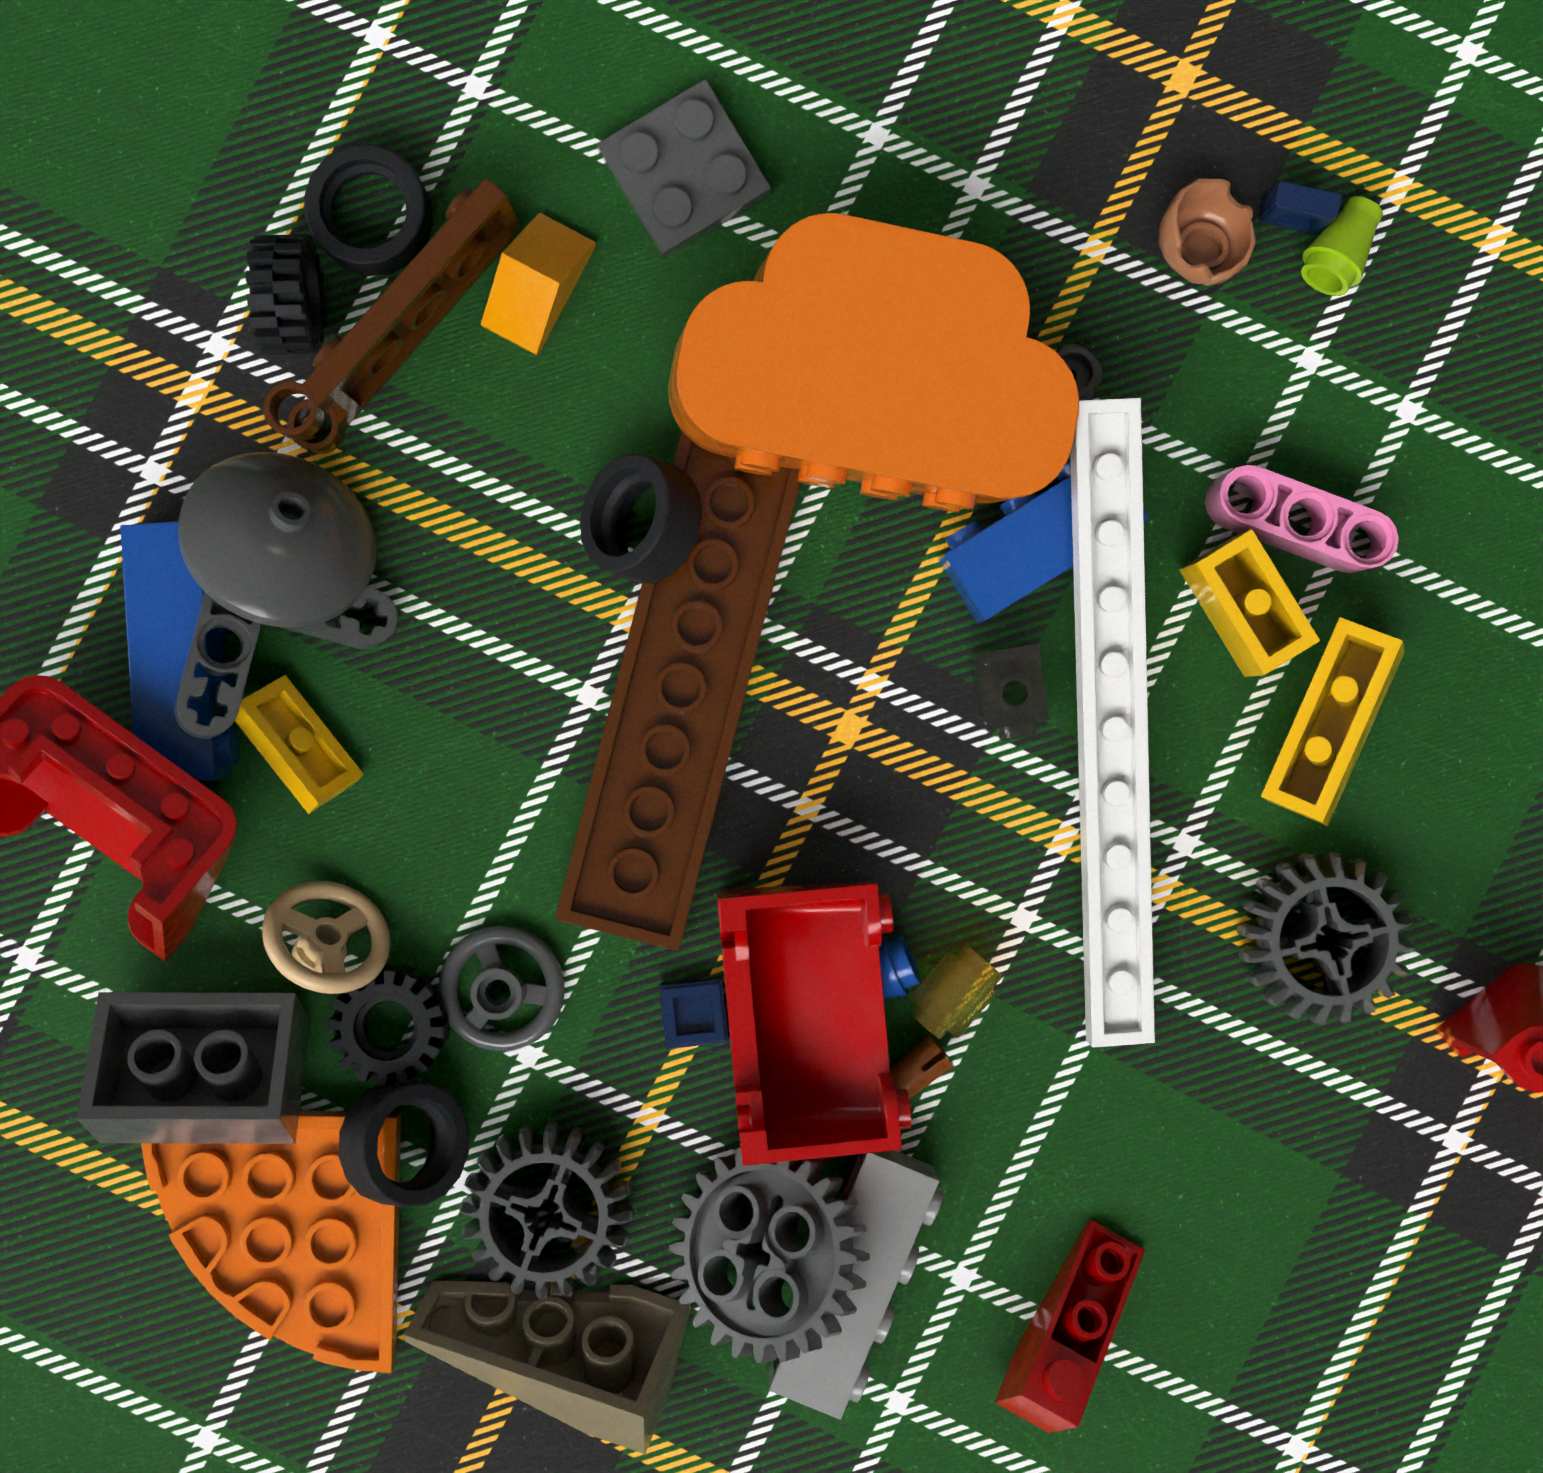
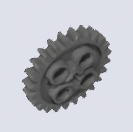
[669,1148,870,1364]

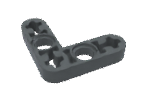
[174,586,398,739]

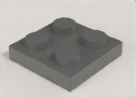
[596,79,771,260]

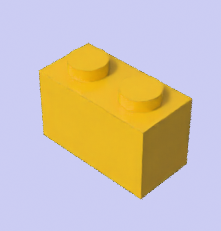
[1179,529,1320,677]

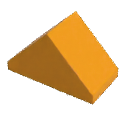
[481,213,597,356]

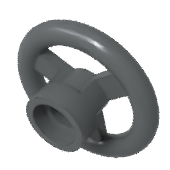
[438,925,565,1052]

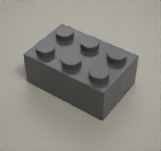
[76,992,310,1144]

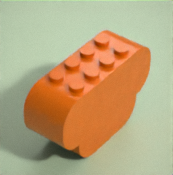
[668,213,1079,512]

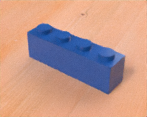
[120,522,240,781]

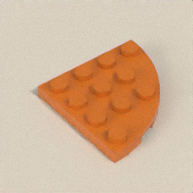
[141,1111,401,1373]

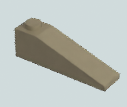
[404,1281,691,1454]

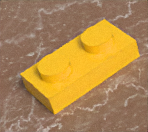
[234,675,364,814]

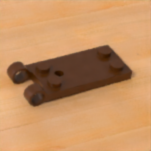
[263,177,522,454]

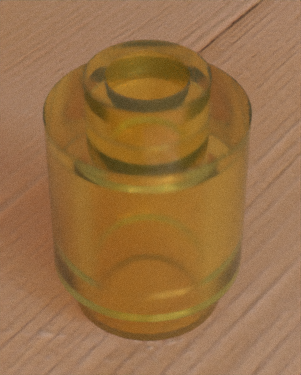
[910,943,1003,1039]

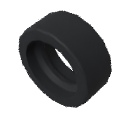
[304,144,433,276]
[580,453,702,584]
[338,1081,469,1207]

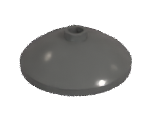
[177,452,377,628]

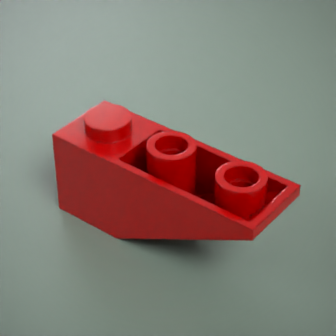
[994,1220,1146,1434]

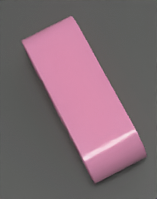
[1205,465,1399,573]

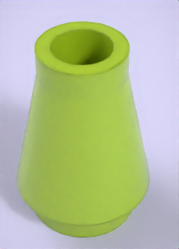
[1301,196,1383,296]

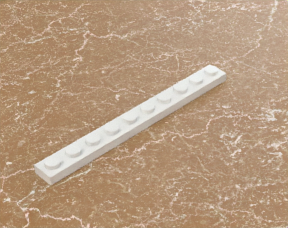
[1070,398,1155,1047]

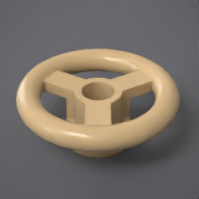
[262,881,391,994]

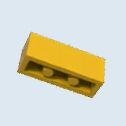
[1261,617,1405,826]

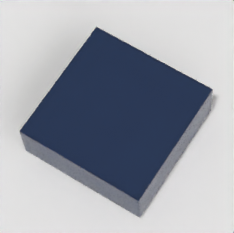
[1258,181,1343,235]
[659,977,729,1049]

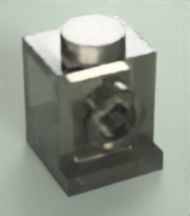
[968,643,1050,741]

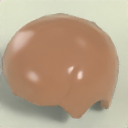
[1159,178,1256,286]

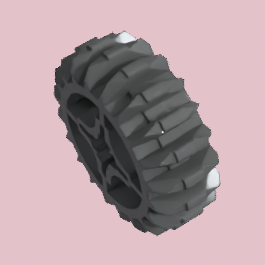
[1237,852,1415,1025]
[459,1122,634,1299]

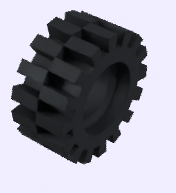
[246,234,326,355]
[327,964,451,1086]

